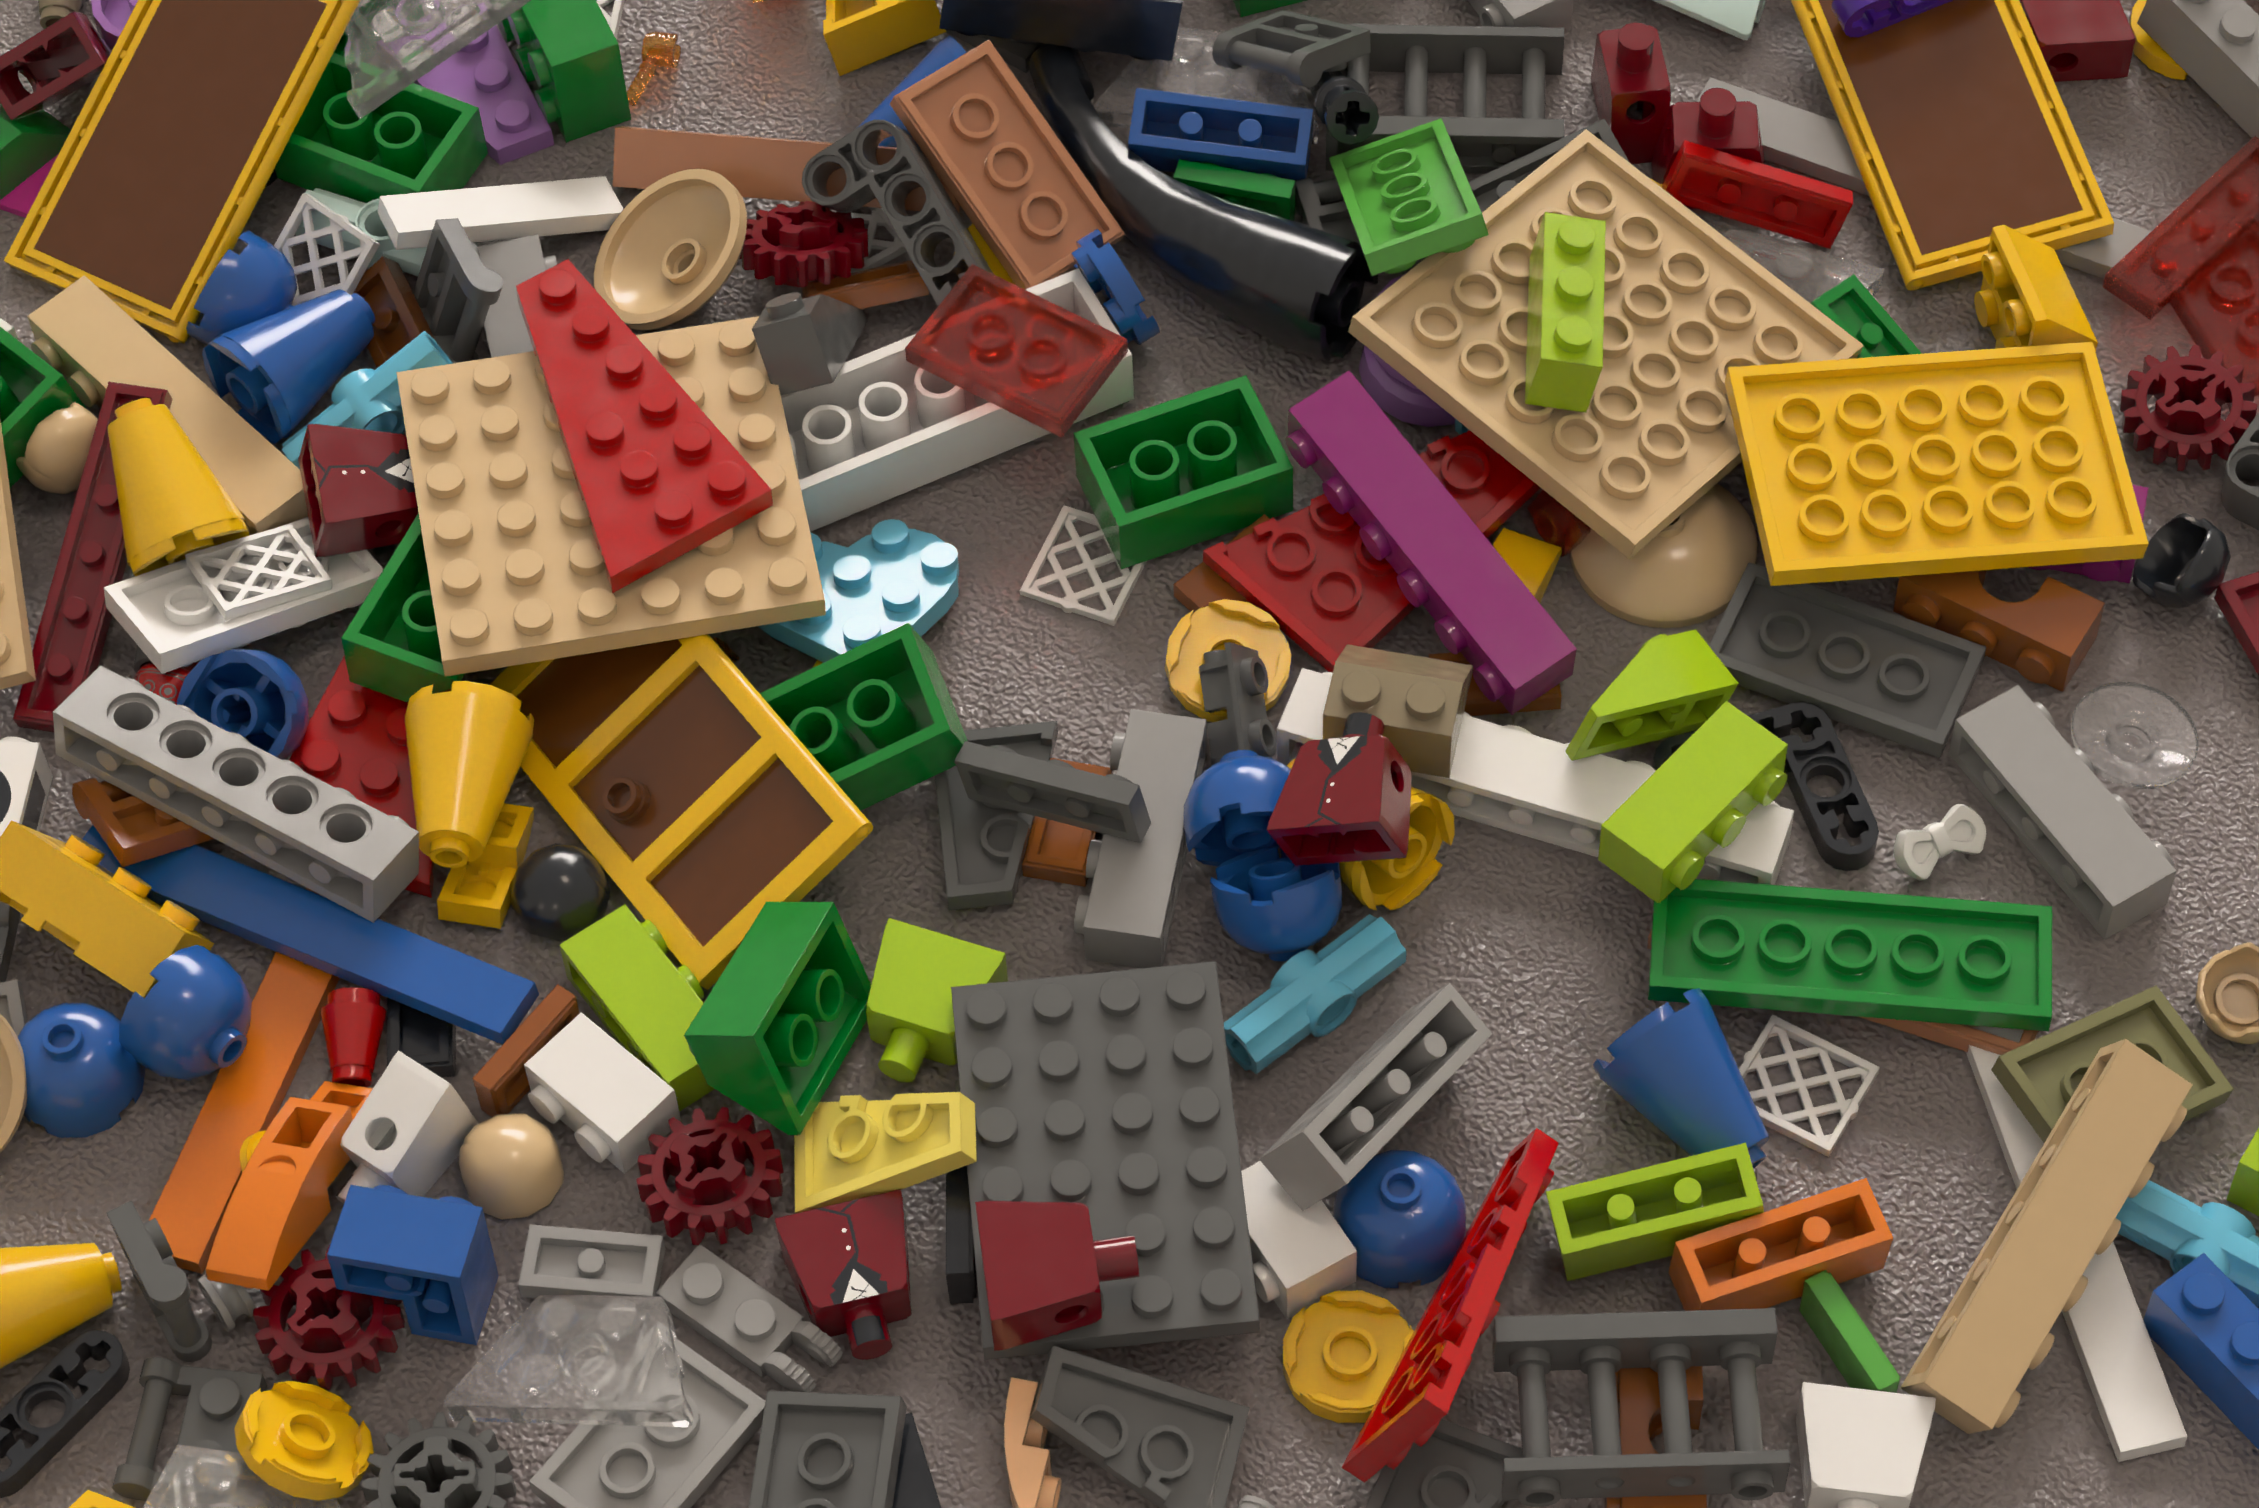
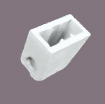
[336,1051,479,1204]
[1796,1382,1936,1508]

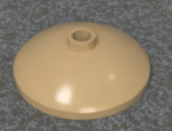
[594,169,747,330]
[1570,483,1757,628]

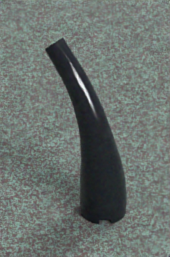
[1029,44,1378,362]

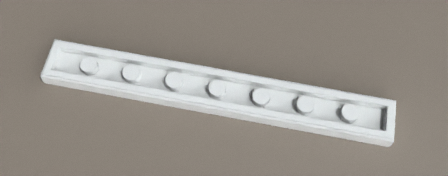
[1965,1025,2187,1462]

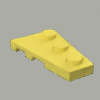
[794,1092,977,1213]

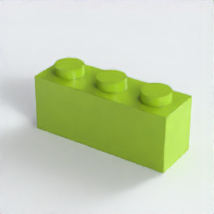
[1525,212,1606,413]
[1598,701,1788,903]
[559,904,714,1112]
[1546,1143,1764,1281]

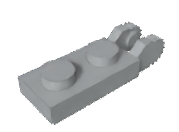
[656,1244,843,1392]

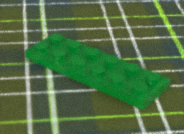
[1648,879,2052,1032]

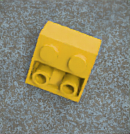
[1974,225,2098,352]

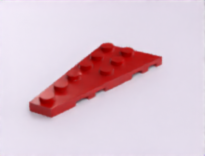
[516,259,773,593]
[1341,1128,1559,1483]

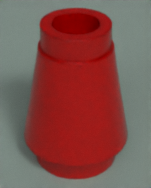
[320,987,387,1087]

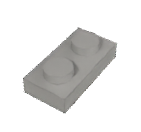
[518,1224,666,1309]

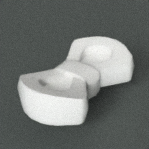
[1894,804,1986,881]

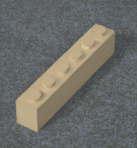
[27,275,308,536]
[1900,1039,2193,1434]

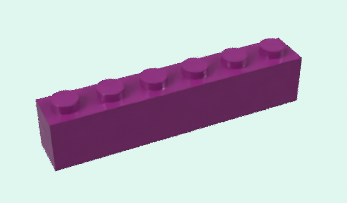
[1285,370,1577,715]

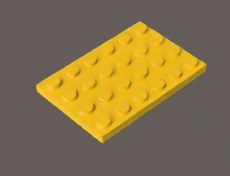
[1725,342,2148,586]

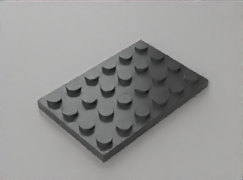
[951,961,1260,1360]

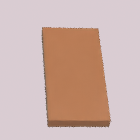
[890,40,1125,292]

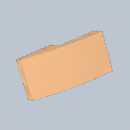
[1004,1377,1061,1508]

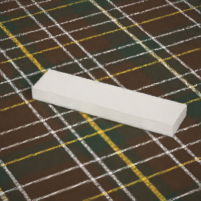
[378,176,623,250]

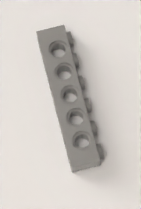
[53,665,419,923]

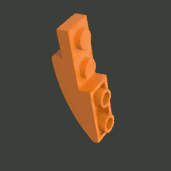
[206,1081,373,1291]

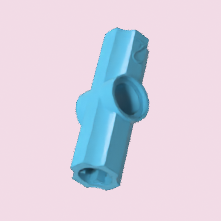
[282,331,453,469]
[1224,914,1406,1074]
[2116,1180,2259,1307]

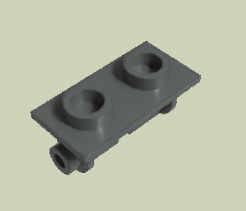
[1199,642,1277,765]

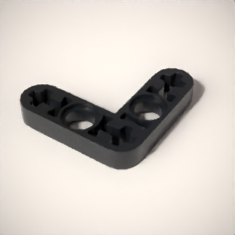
[1652,702,1879,871]
[0,1330,130,1498]

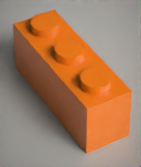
[1668,1178,1893,1311]

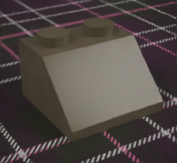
[1323,644,1473,778]

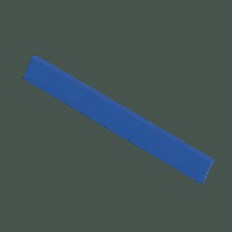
[82,825,539,1045]

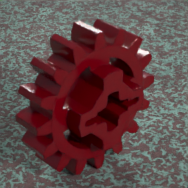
[739,201,869,287]
[2120,345,2258,472]
[636,1107,784,1246]
[253,1245,405,1391]

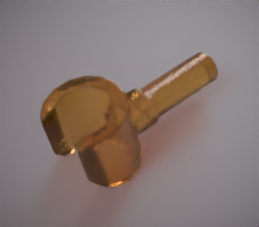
[627,31,681,106]

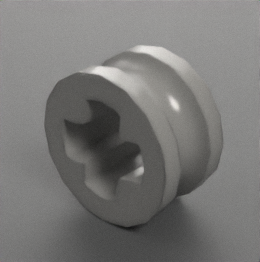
[197,1275,256,1332]

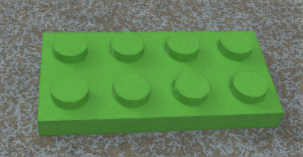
[1329,118,1489,276]

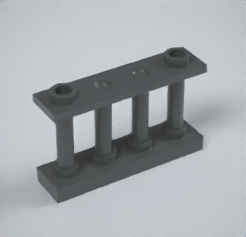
[1326,23,1564,174]
[1492,1308,1790,1507]

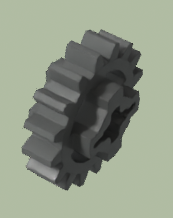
[361,1412,516,1508]

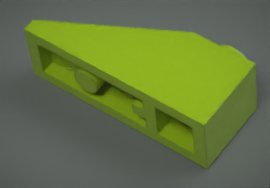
[1565,629,1739,761]

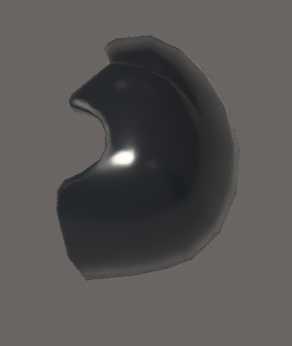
[2132,513,2231,608]
[511,843,610,942]

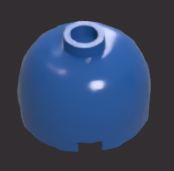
[186,231,297,345]
[177,649,309,760]
[1184,750,1291,867]
[1210,846,1342,961]
[119,945,252,1081]
[18,1003,145,1138]
[1333,1150,1466,1288]

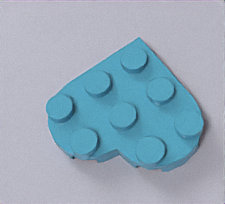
[758,519,959,663]

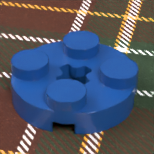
[1071,229,1160,345]

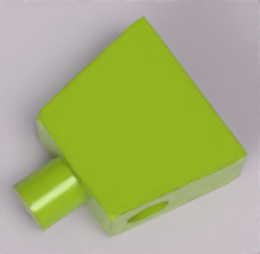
[866,918,1008,1082]

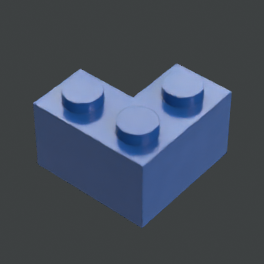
[327,1185,499,1345]

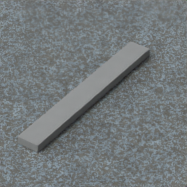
[1697,77,2155,288]

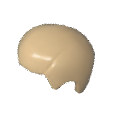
[16,402,98,494]
[2195,942,2259,1044]
[459,1113,564,1220]

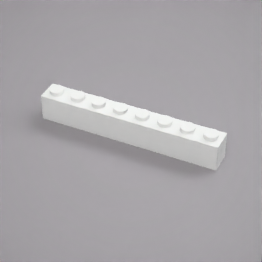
[1277,668,1794,885]

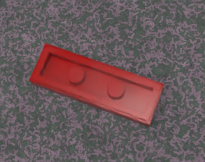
[1662,140,1853,249]

